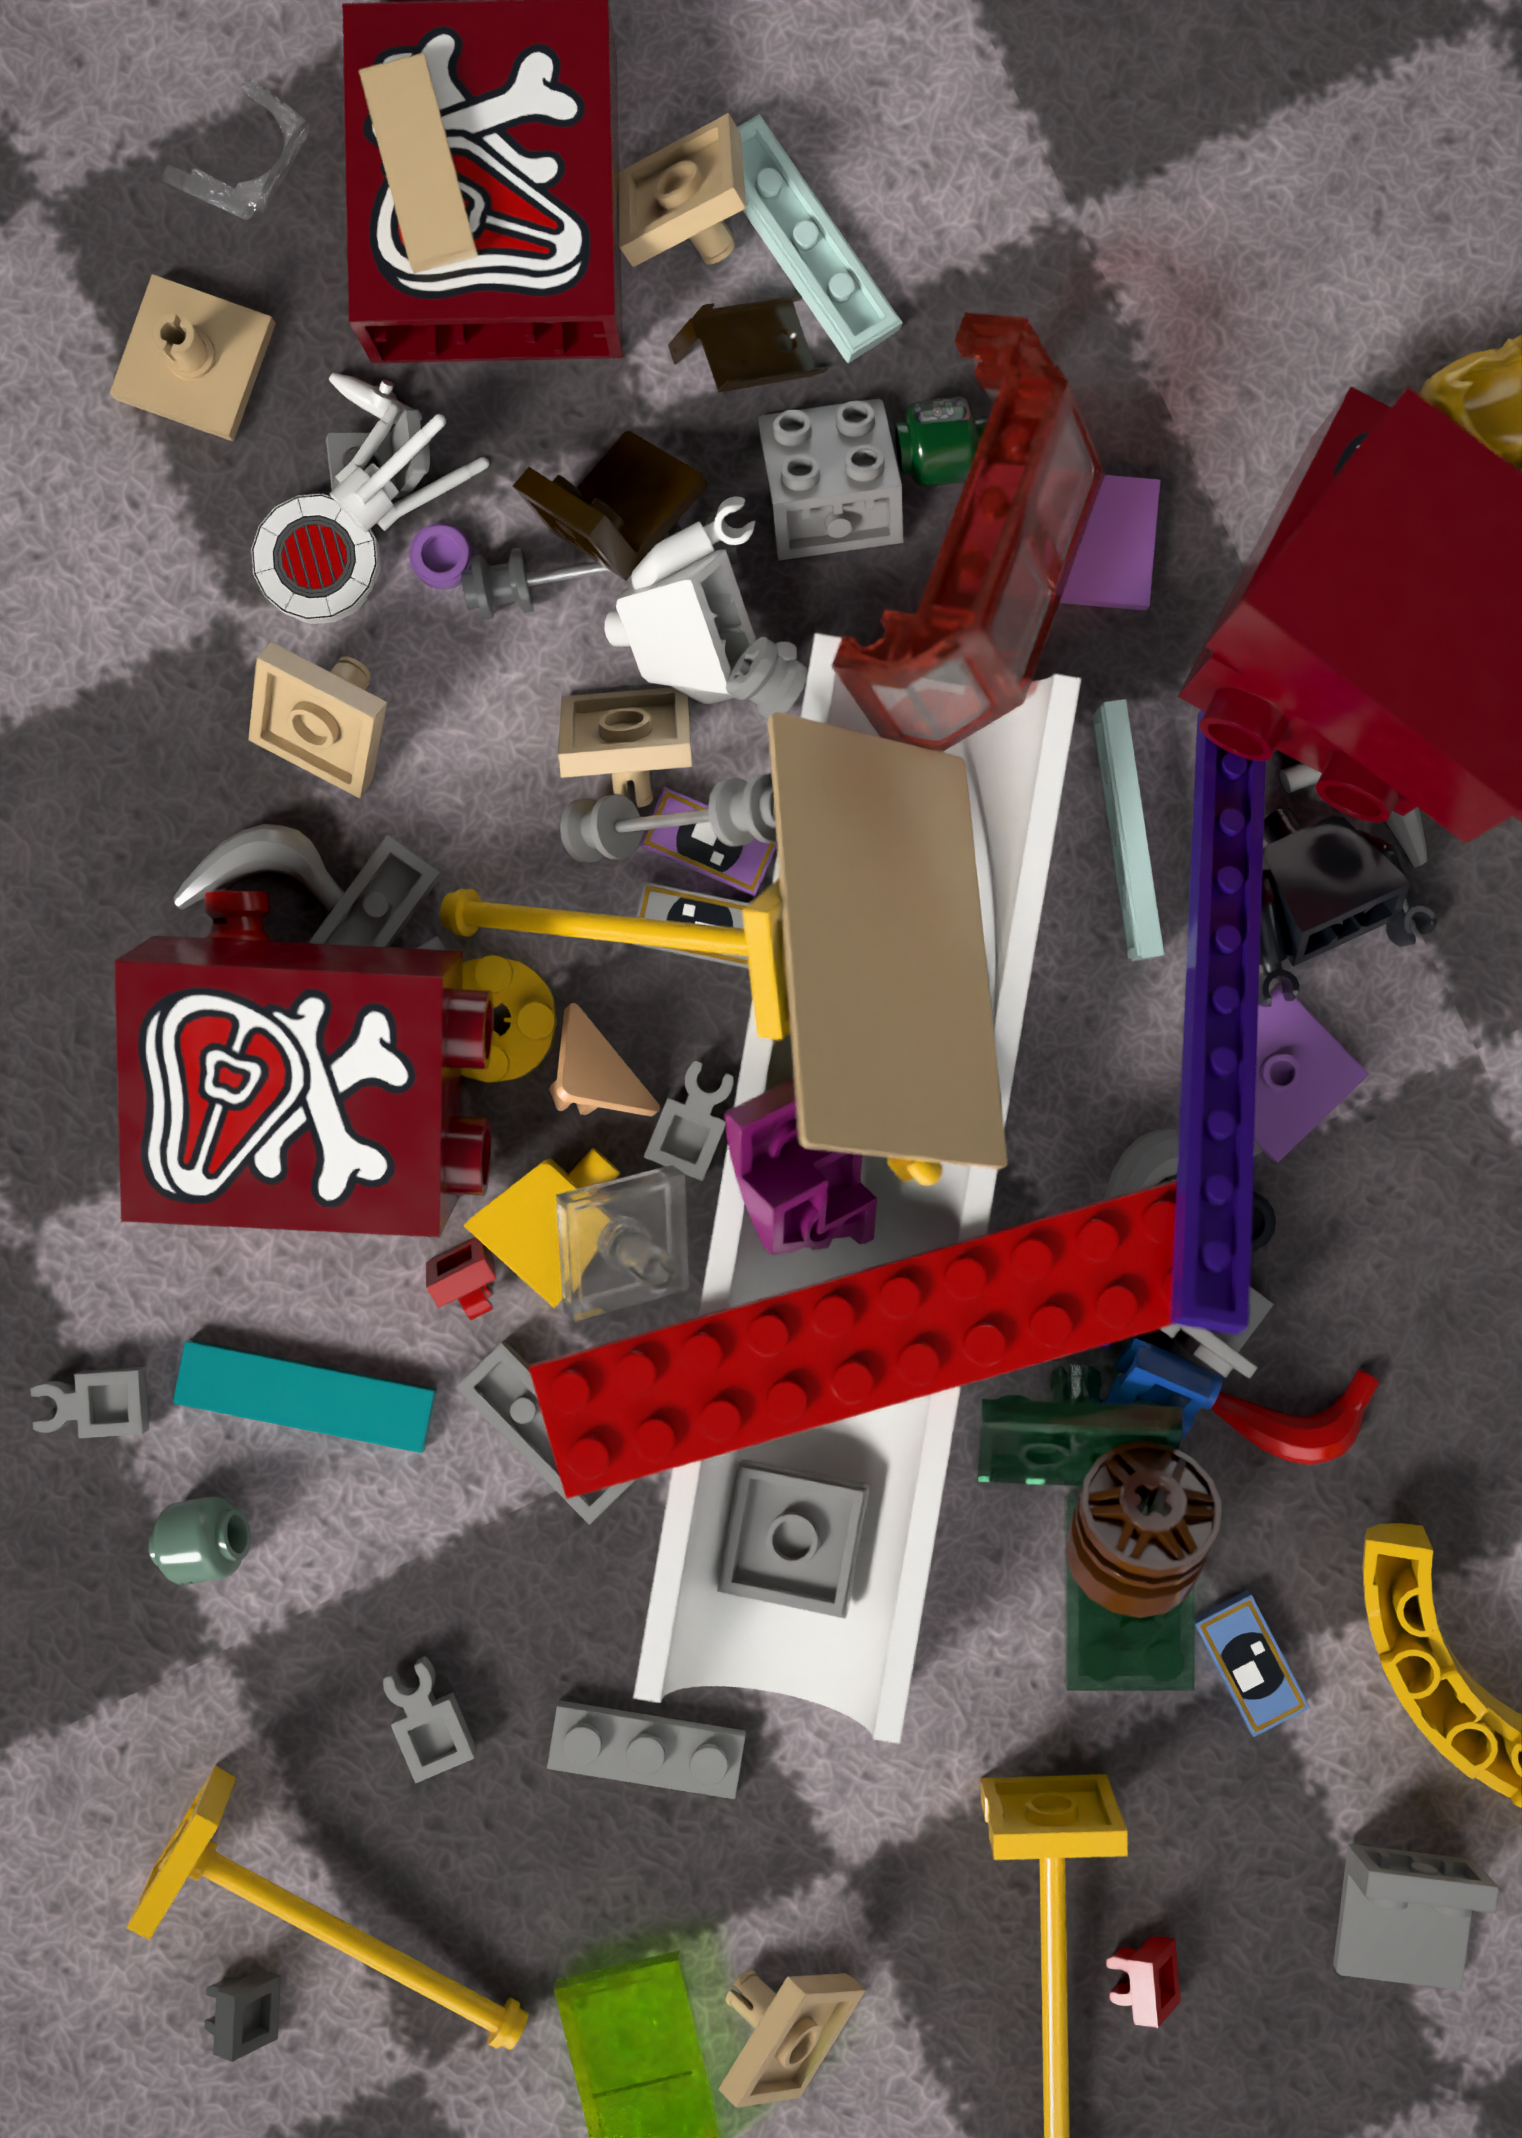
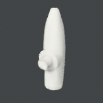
[329,373,422,424]

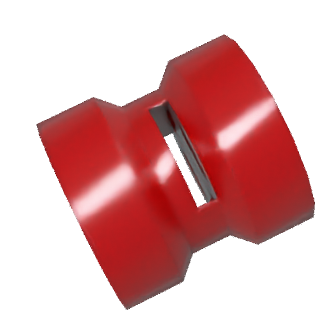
[204,891,271,941]

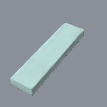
[738,114,903,363]
[1092,699,1164,961]

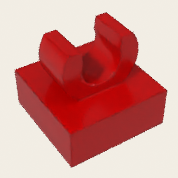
[425,1237,496,1321]
[1106,1936,1181,2028]

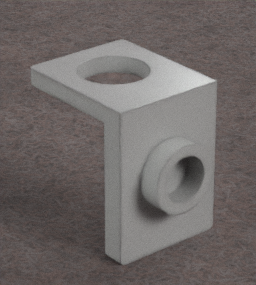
[326,409,430,498]

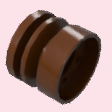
[1065,1441,1222,1618]

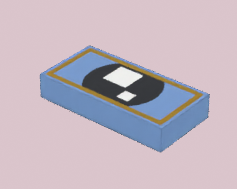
[1191,1590,1310,1737]

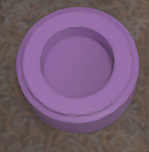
[409,523,474,590]

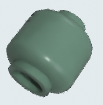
[149,1496,251,1586]

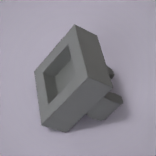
[205,1971,281,2062]

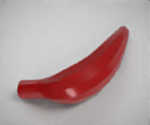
[1211,1370,1380,1465]

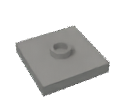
[717,1459,870,1619]

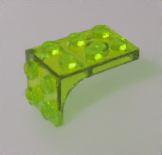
[554,1950,725,2138]

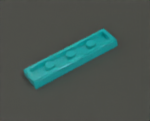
[172,1339,437,1453]

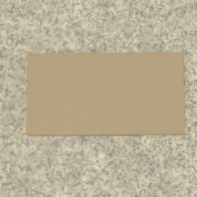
[768,712,1008,1170]

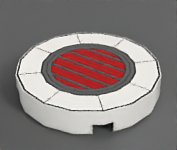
[251,494,381,624]

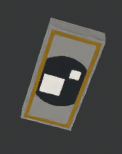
[632,881,750,969]

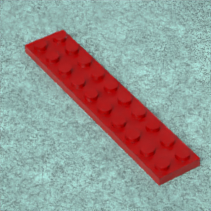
[529,1179,1177,1499]

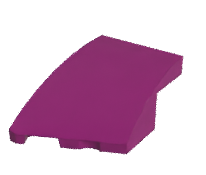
[725,1077,877,1255]

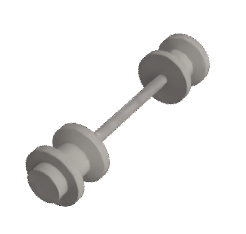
[560,773,777,863]

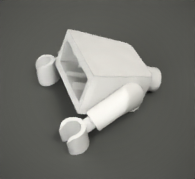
[605,496,797,704]

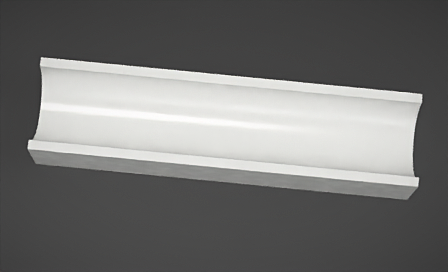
[634,633,1081,1744]

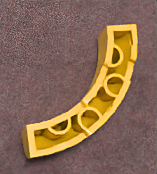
[1362,1523,1522,1808]

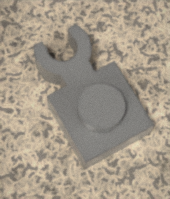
[644,1061,734,1181]
[30,1367,150,1438]
[383,1656,478,1784]

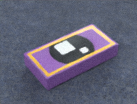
[639,786,777,897]

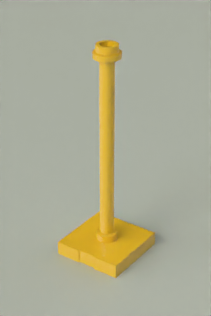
[440,878,791,1040]
[126,1765,529,2050]
[980,1774,1128,2138]

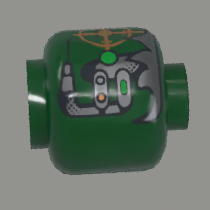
[895,396,990,487]

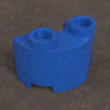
[1089,1337,1223,1445]

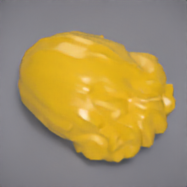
[1419,335,1522,472]

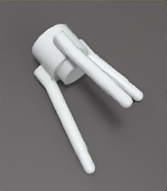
[330,403,490,533]

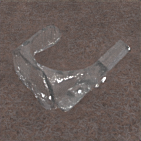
[163,77,311,220]

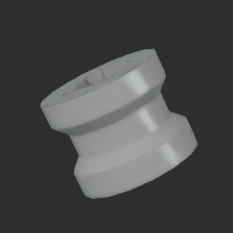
[726,637,808,721]

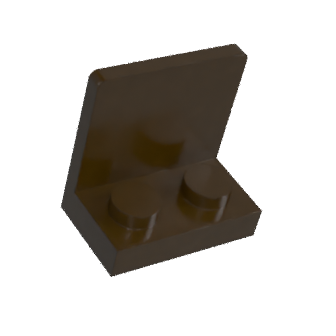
[512,431,708,581]

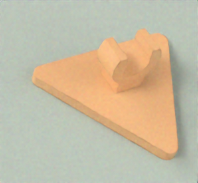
[549,1003,660,1117]

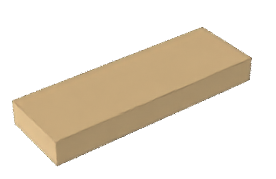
[359,53,478,273]

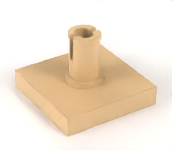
[618,113,746,267]
[109,274,276,442]
[248,641,387,798]
[558,687,692,808]
[718,1969,866,2108]

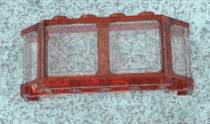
[831,312,1105,752]

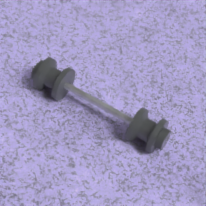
[461,514,738,620]

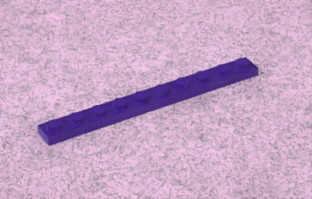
[1171,710,1266,1335]

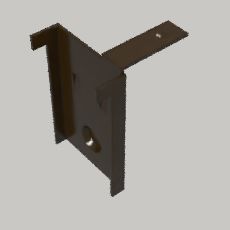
[668,295,828,393]

